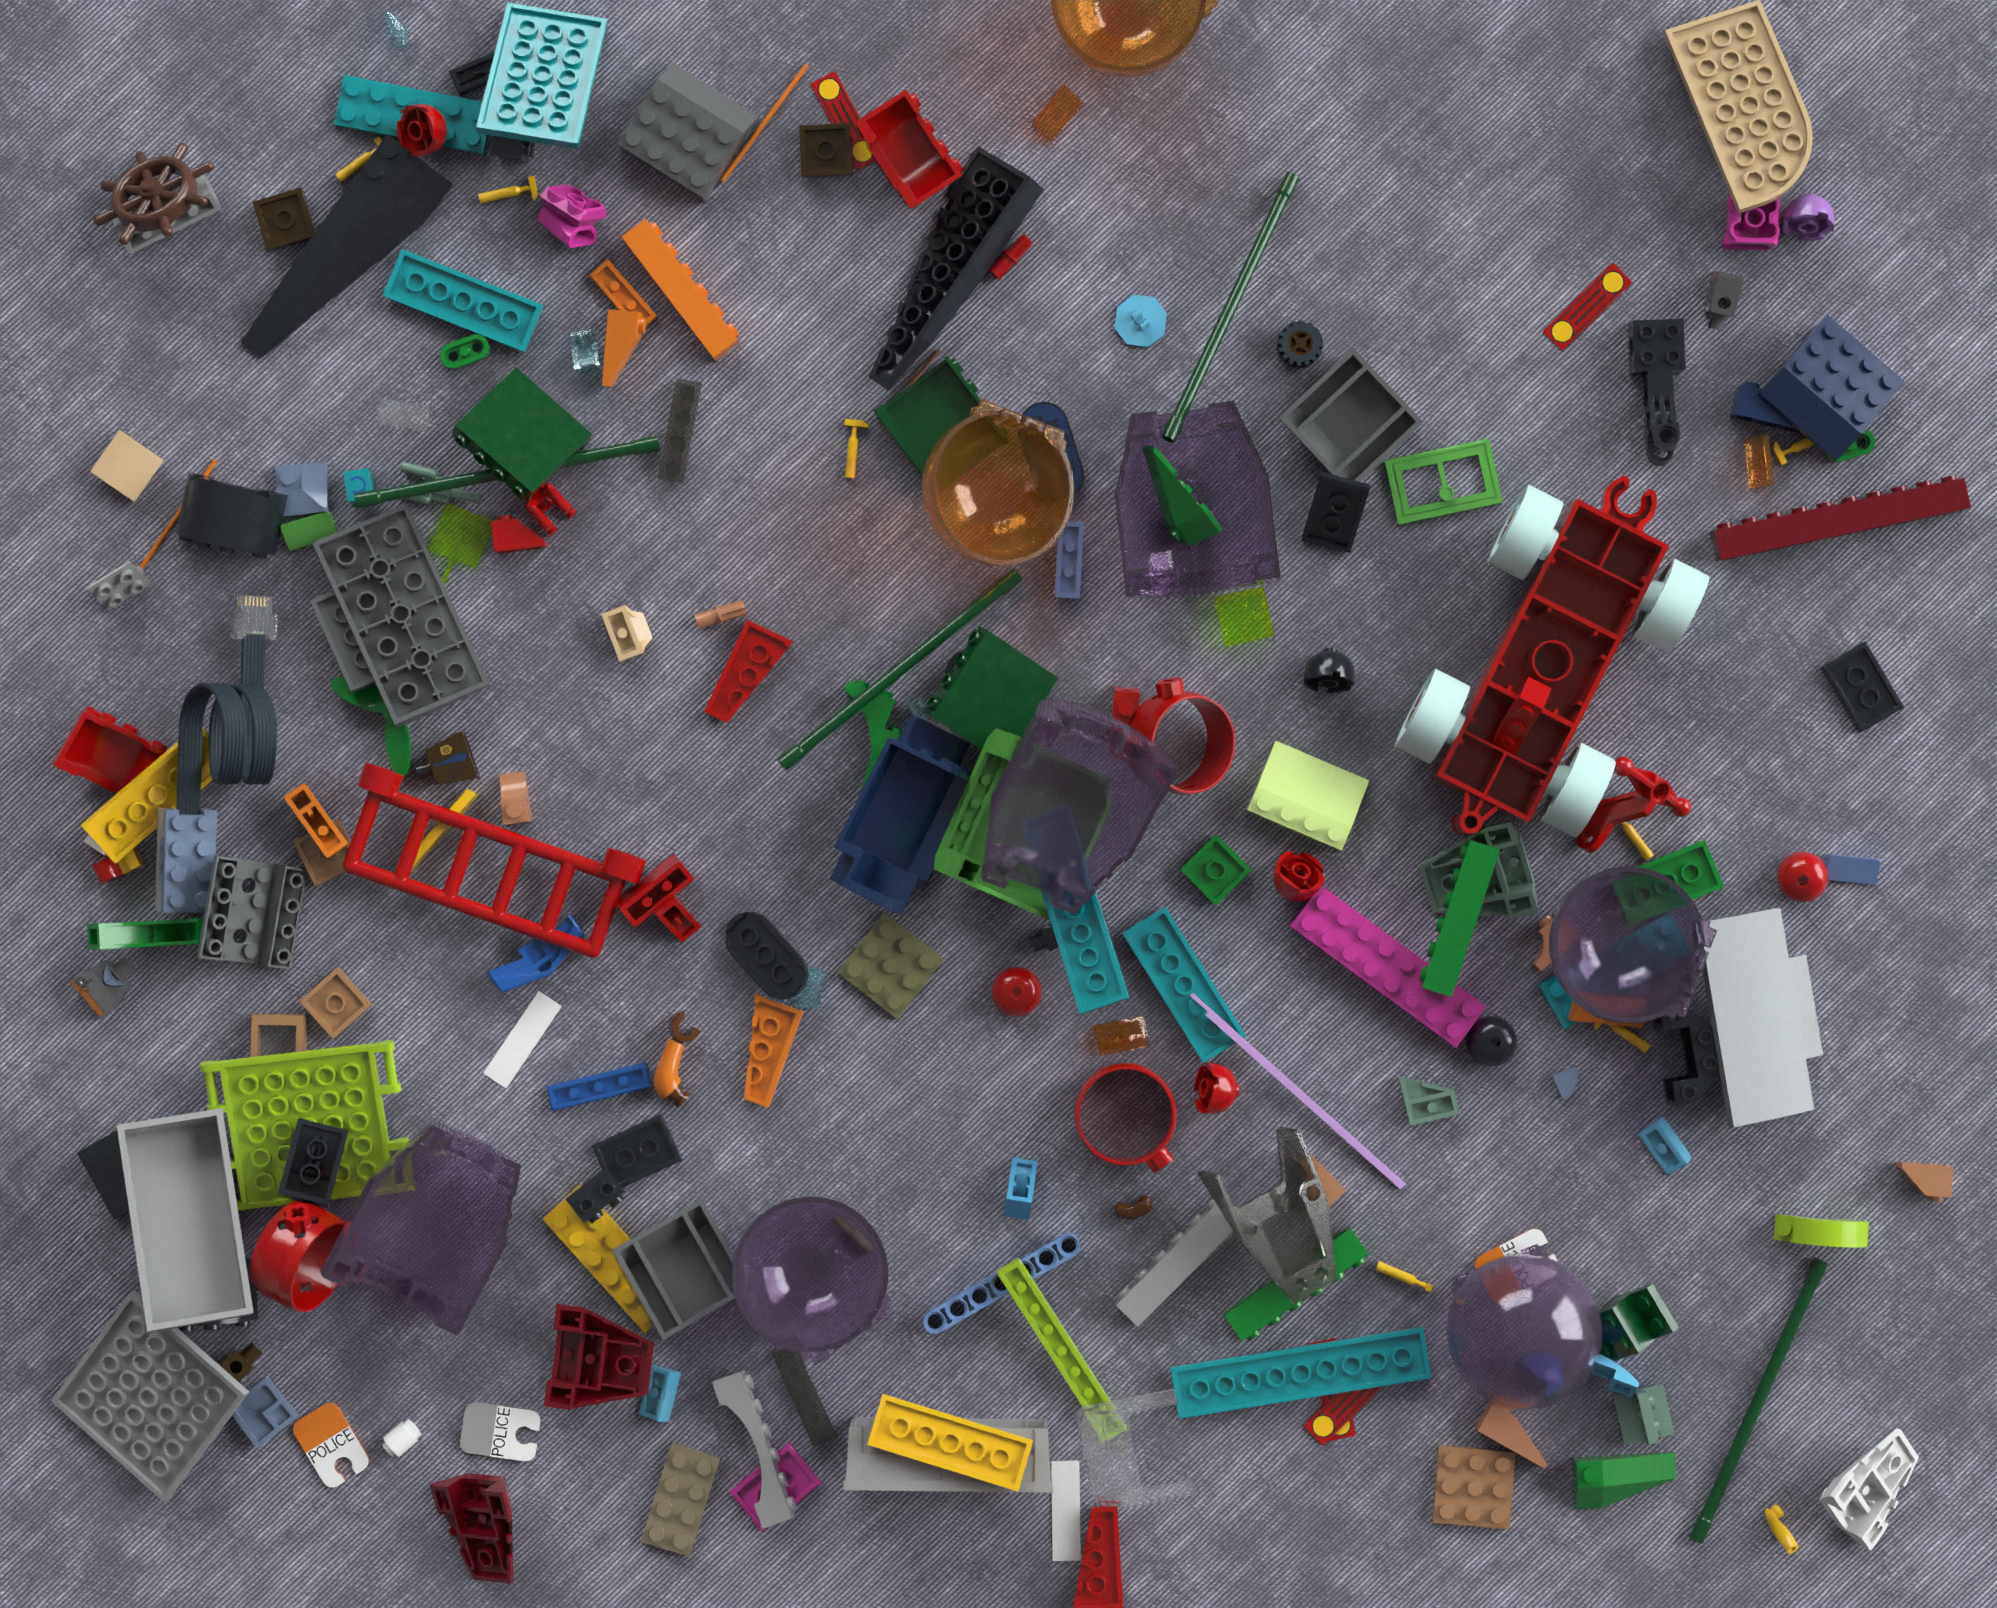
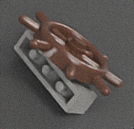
[93,143,221,254]

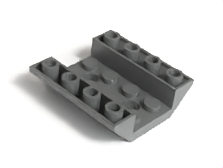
[197,855,307,970]

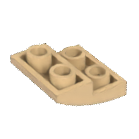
[90,430,164,502]

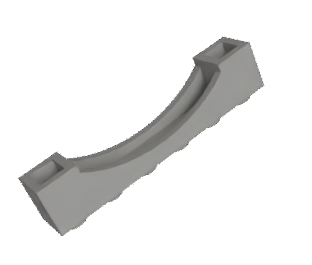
[712,1370,797,1529]

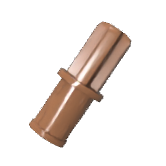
[694,601,746,630]

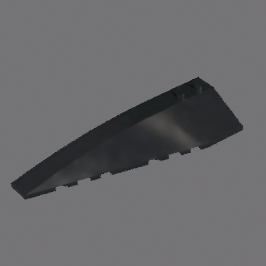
[241,134,453,358]
[869,146,1044,390]

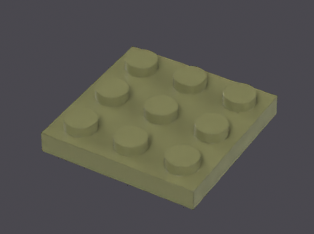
[837,912,944,1019]

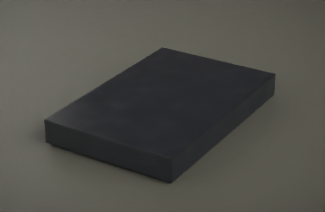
[1301,472,1371,553]
[1820,641,1904,733]
[592,1114,683,1188]
[77,1131,129,1220]

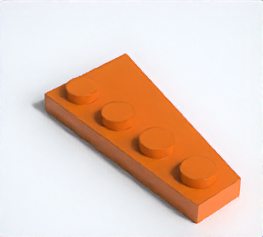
[744,994,804,1108]

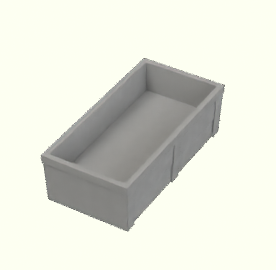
[117,1108,253,1332]
[843,1417,1053,1493]

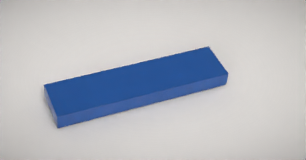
[546,1062,652,1111]

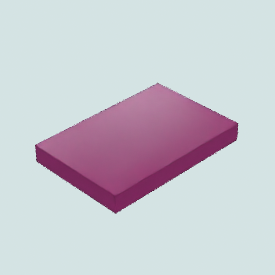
[730,1442,821,1532]

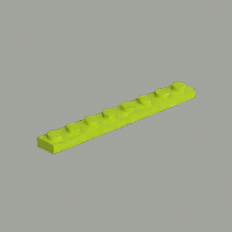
[997,1257,1127,1441]

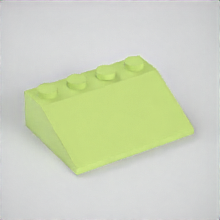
[1246,741,1369,851]

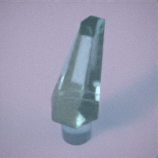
[383,11,410,48]

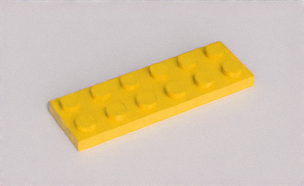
[81,728,212,864]
[543,1184,652,1333]
[867,1394,1033,1491]

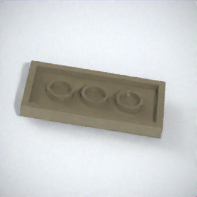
[641,1442,721,1557]

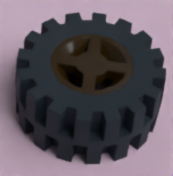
[1277,321,1323,368]

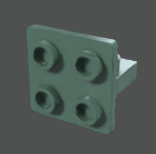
[1613,1384,1674,1445]

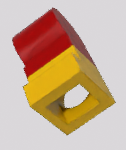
[92,846,146,885]

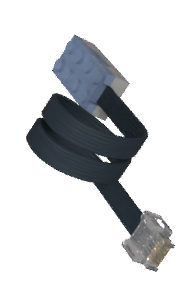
[155,595,278,913]

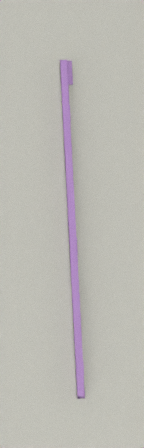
[1189,993,1406,1190]

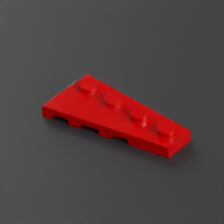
[704,620,794,723]
[1073,1505,1123,1608]

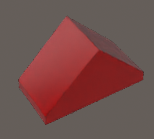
[654,896,701,942]

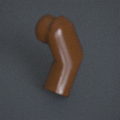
[1114,1195,1152,1219]

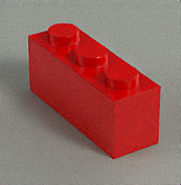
[1491,677,1552,755]
[617,853,694,928]

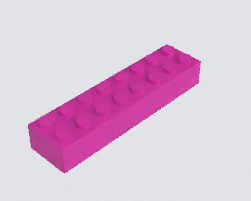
[1289,886,1487,1048]

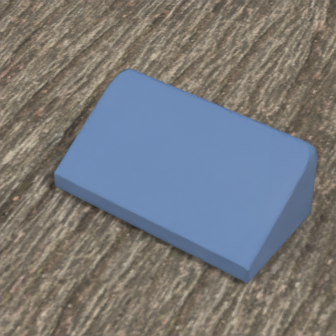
[1825,854,1881,885]

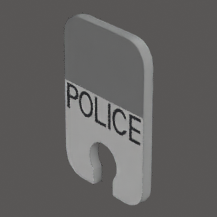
[460,1402,541,1461]

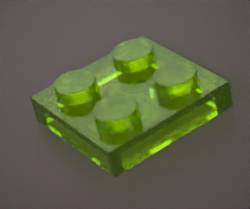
[1214,586,1275,647]

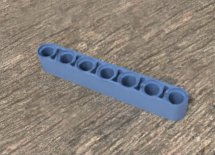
[923,1232,1080,1334]

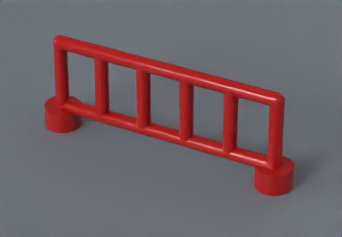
[342,762,646,958]

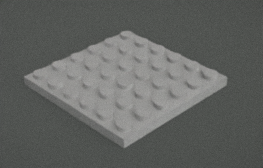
[51,1290,249,1502]

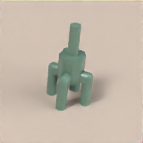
[401,462,482,505]

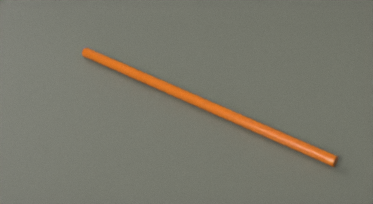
[720,64,809,182]
[140,459,217,569]

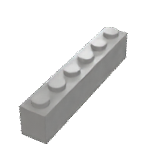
[1115,1195,1246,1327]

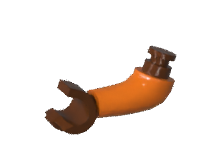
[654,1011,701,1107]

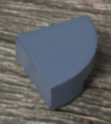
[1551,1066,1578,1099]

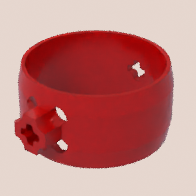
[1125,677,1236,795]
[1074,1062,1177,1174]
[250,1201,354,1312]

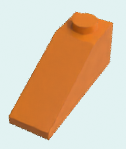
[602,309,646,387]
[283,782,349,859]

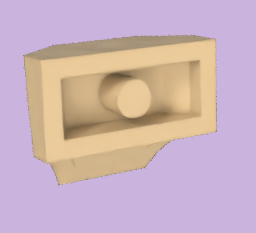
[601,605,653,662]

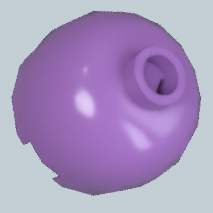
[1783,193,1834,241]

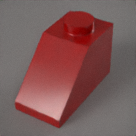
[491,515,548,554]

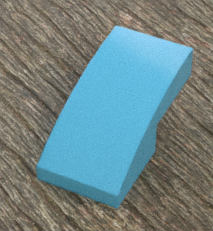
[1585,1352,1639,1398]

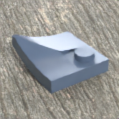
[275,462,329,518]
[232,1376,299,1449]

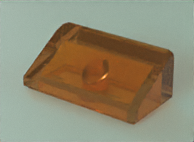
[1032,84,1083,142]
[1744,434,1774,489]
[1093,1016,1149,1056]

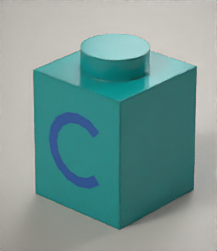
[343,468,375,508]

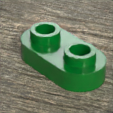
[440,334,490,370]
[1823,430,1875,463]

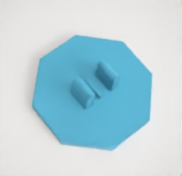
[1114,295,1167,347]

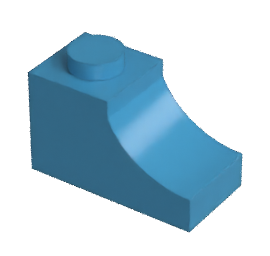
[1004,1157,1038,1220]

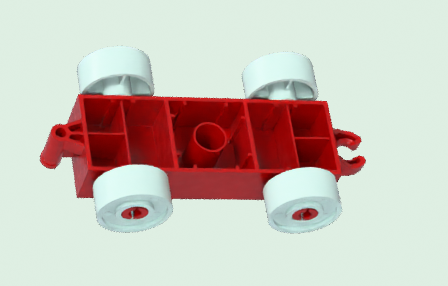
[1395,476,1709,838]

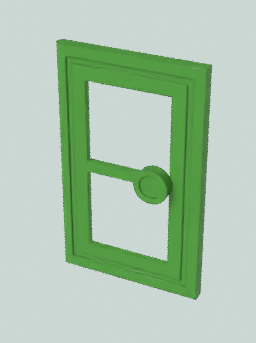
[1384,438,1503,525]

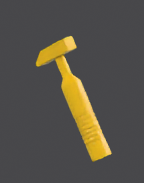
[335,136,382,182]
[478,176,538,204]
[844,419,869,479]
[1773,437,1814,466]
[1621,822,1654,861]
[1594,1023,1650,1053]
[1375,1261,1433,1292]

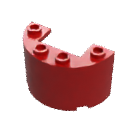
[855,89,963,210]
[52,706,168,794]

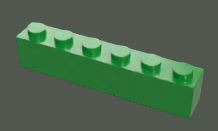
[1418,840,1500,997]
[1223,1227,1368,1341]

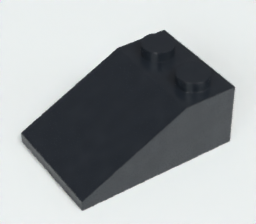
[278,1118,349,1209]

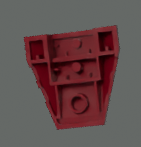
[544,1303,655,1410]
[430,1473,514,1584]

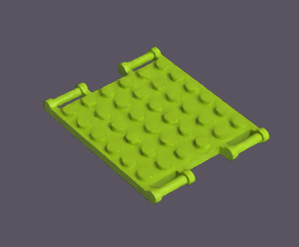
[200,1040,417,1210]

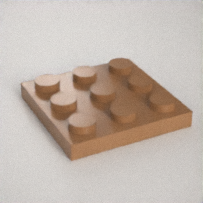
[1432,1444,1516,1529]

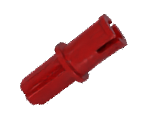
[989,234,1032,281]

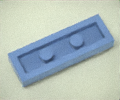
[1054,521,1084,599]

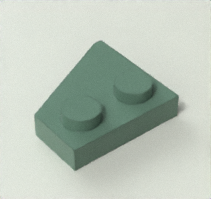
[1398,1076,1460,1126]

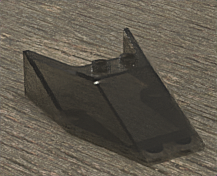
[1197,1127,1336,1303]

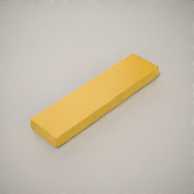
[411,789,479,873]

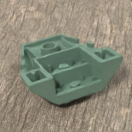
[1419,820,1539,919]

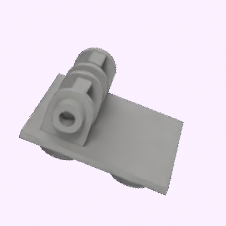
[86,561,152,610]

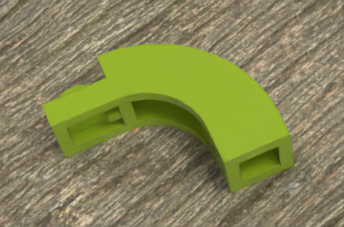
[1774,1214,1869,1248]

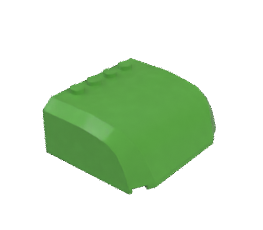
[934,728,1112,920]

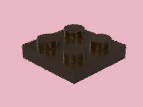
[799,123,853,178]
[253,187,315,252]

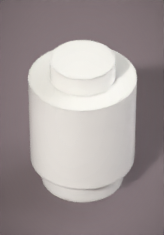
[383,1419,422,1457]

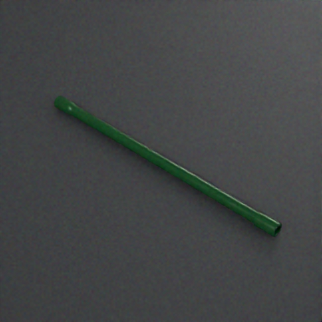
[1161,172,1300,443]
[354,436,660,509]
[777,568,1023,771]
[1689,1257,1828,1544]

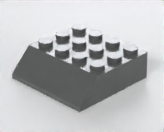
[616,63,759,203]
[1279,348,1423,482]
[612,1198,752,1340]

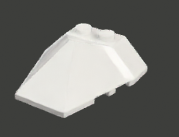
[1819,1428,1919,1551]

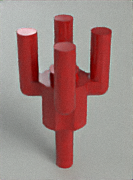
[524,483,577,536]

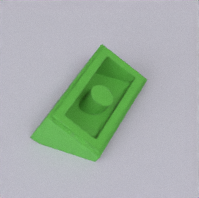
[280,511,337,551]

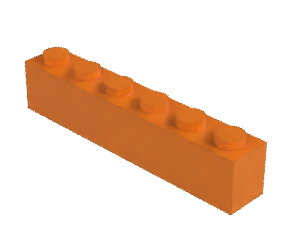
[621,218,740,362]

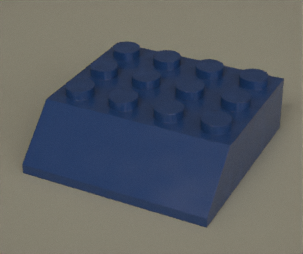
[1758,315,1905,461]

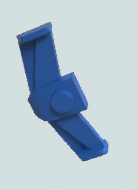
[486,914,585,993]

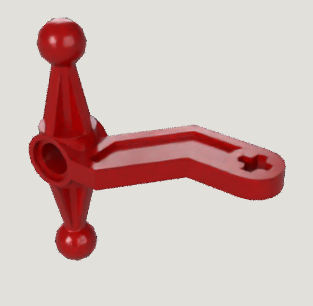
[1577,756,1691,853]

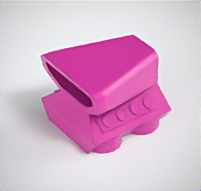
[537,184,606,248]
[1722,193,1780,250]

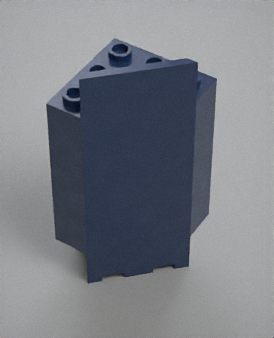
[830,714,972,915]

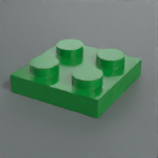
[1180,834,1252,906]

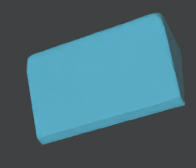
[1638,1116,1692,1175]
[638,1365,681,1422]

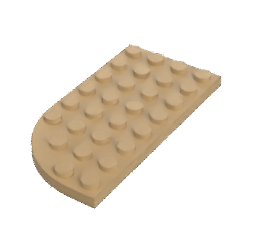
[1663,0,1813,214]

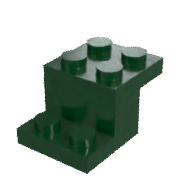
[1578,1283,1679,1361]

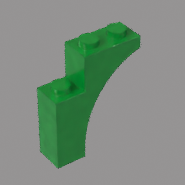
[845,679,903,786]
[87,918,204,950]

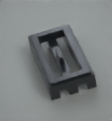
[449,52,495,96]

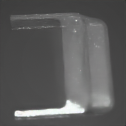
[1076,1389,1195,1508]

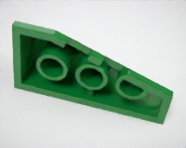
[1142,445,1223,546]
[1572,1452,1676,1509]

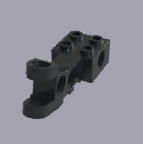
[1628,319,1686,466]

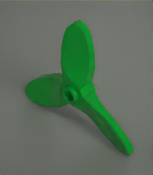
[331,677,412,776]

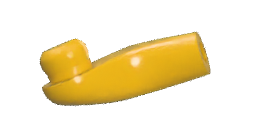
[1765,1504,1799,1554]

